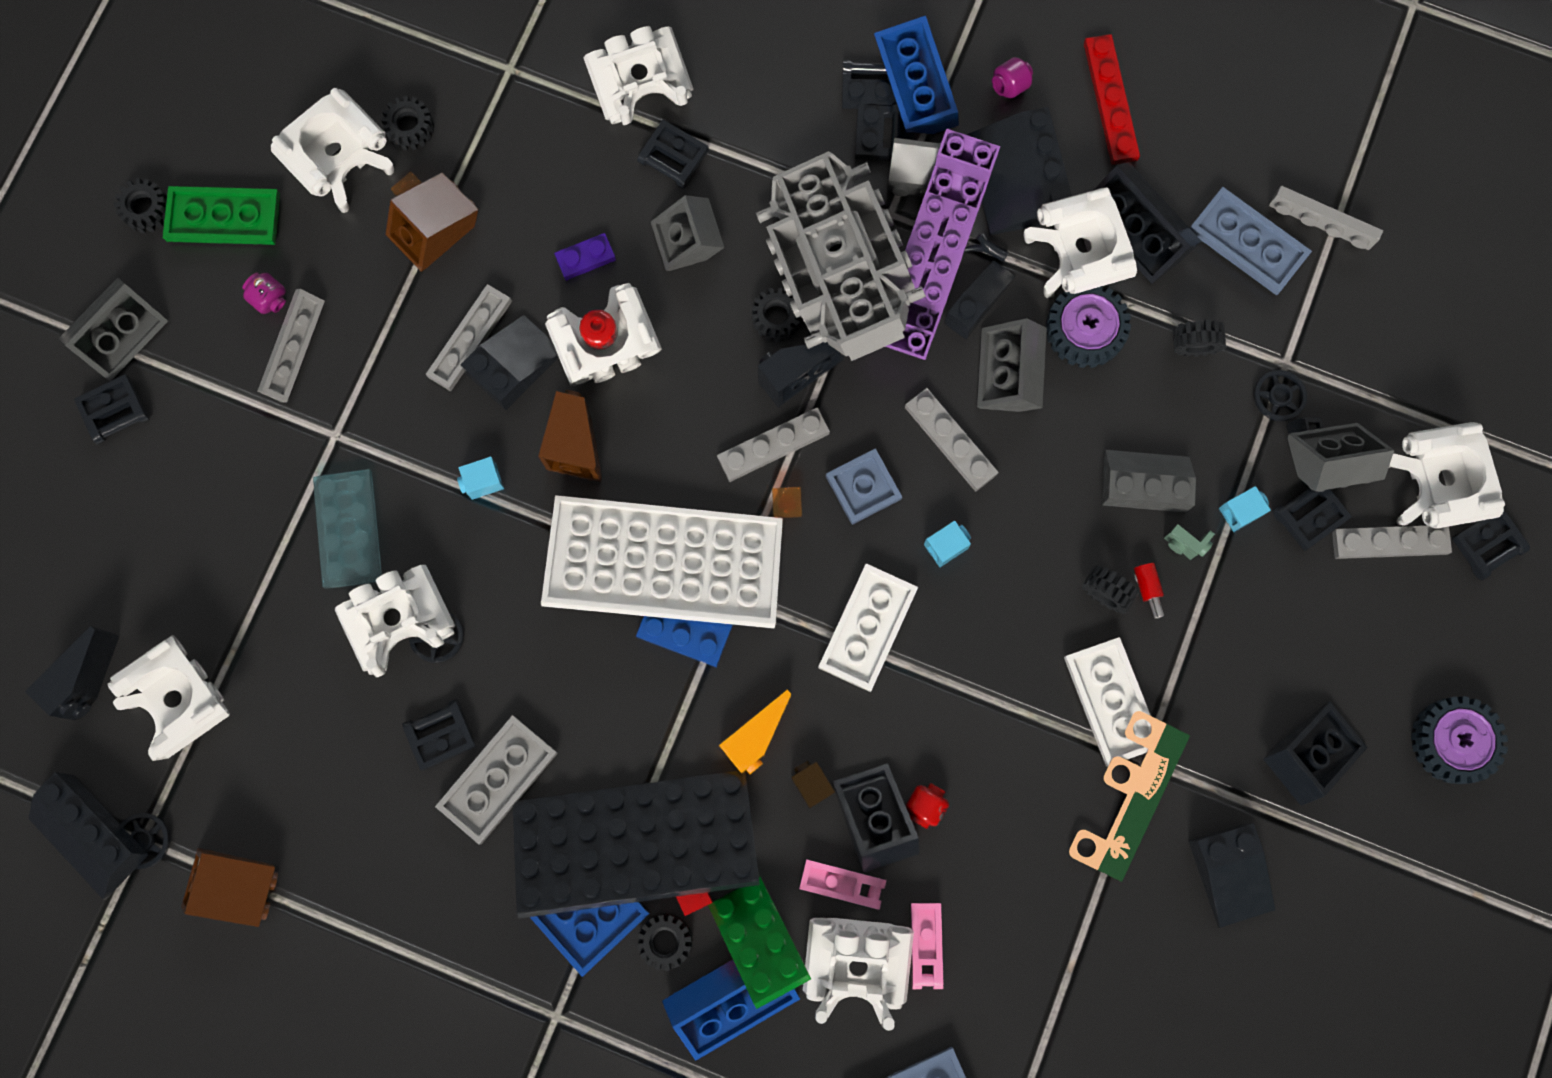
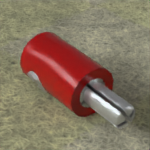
[1134,563,1164,618]

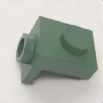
[1164,524,1215,560]

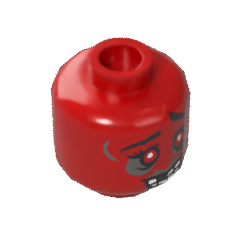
[579,309,618,350]
[906,783,949,829]

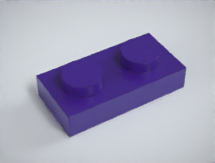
[554,233,616,280]

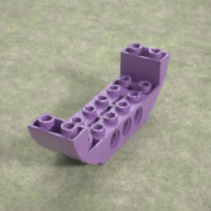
[885,129,1000,360]

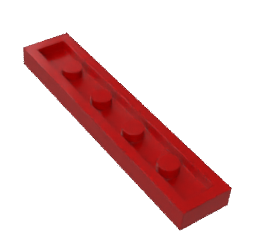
[1084,34,1140,165]

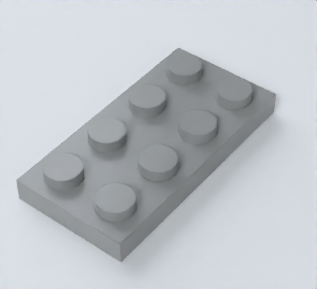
[435,715,558,845]

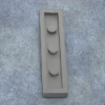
[1269,186,1383,250]
[426,284,512,391]
[257,289,325,402]
[905,388,999,492]
[717,408,830,482]
[1332,526,1452,559]

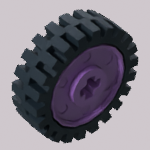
[1045,286,1131,368]
[1411,697,1508,784]

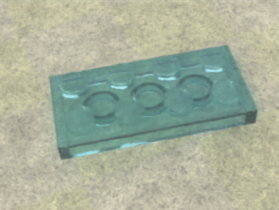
[313,469,382,589]

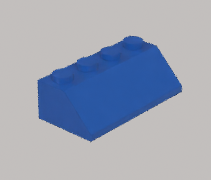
[874,16,959,134]
[662,960,800,1061]

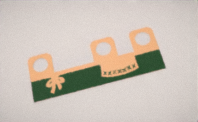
[1069,711,1190,882]

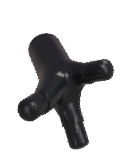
[964,233,1009,262]

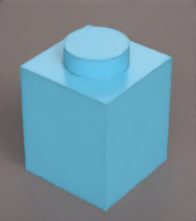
[457,457,504,500]
[1219,486,1271,532]
[924,521,971,567]

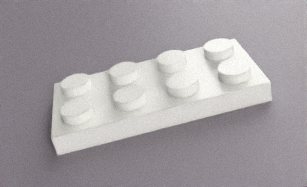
[818,564,918,692]
[1064,637,1152,767]

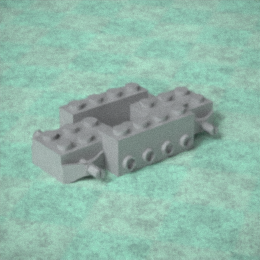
[756,151,926,361]

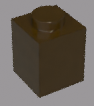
[791,761,835,808]

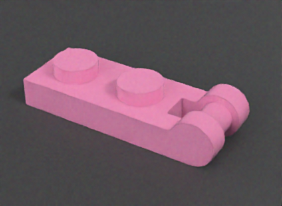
[799,859,887,910]
[910,903,943,989]

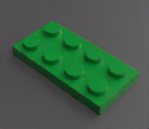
[163,186,280,245]
[708,877,811,1009]

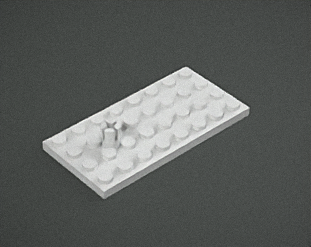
[541,495,783,628]

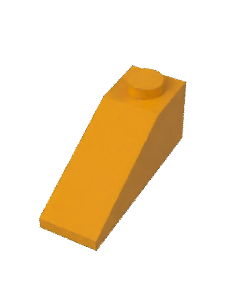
[719,690,791,774]

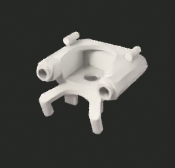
[583,26,694,125]
[271,88,394,213]
[1024,187,1137,299]
[545,283,662,386]
[1389,422,1505,529]
[335,565,455,677]
[107,635,230,761]
[803,918,914,1031]

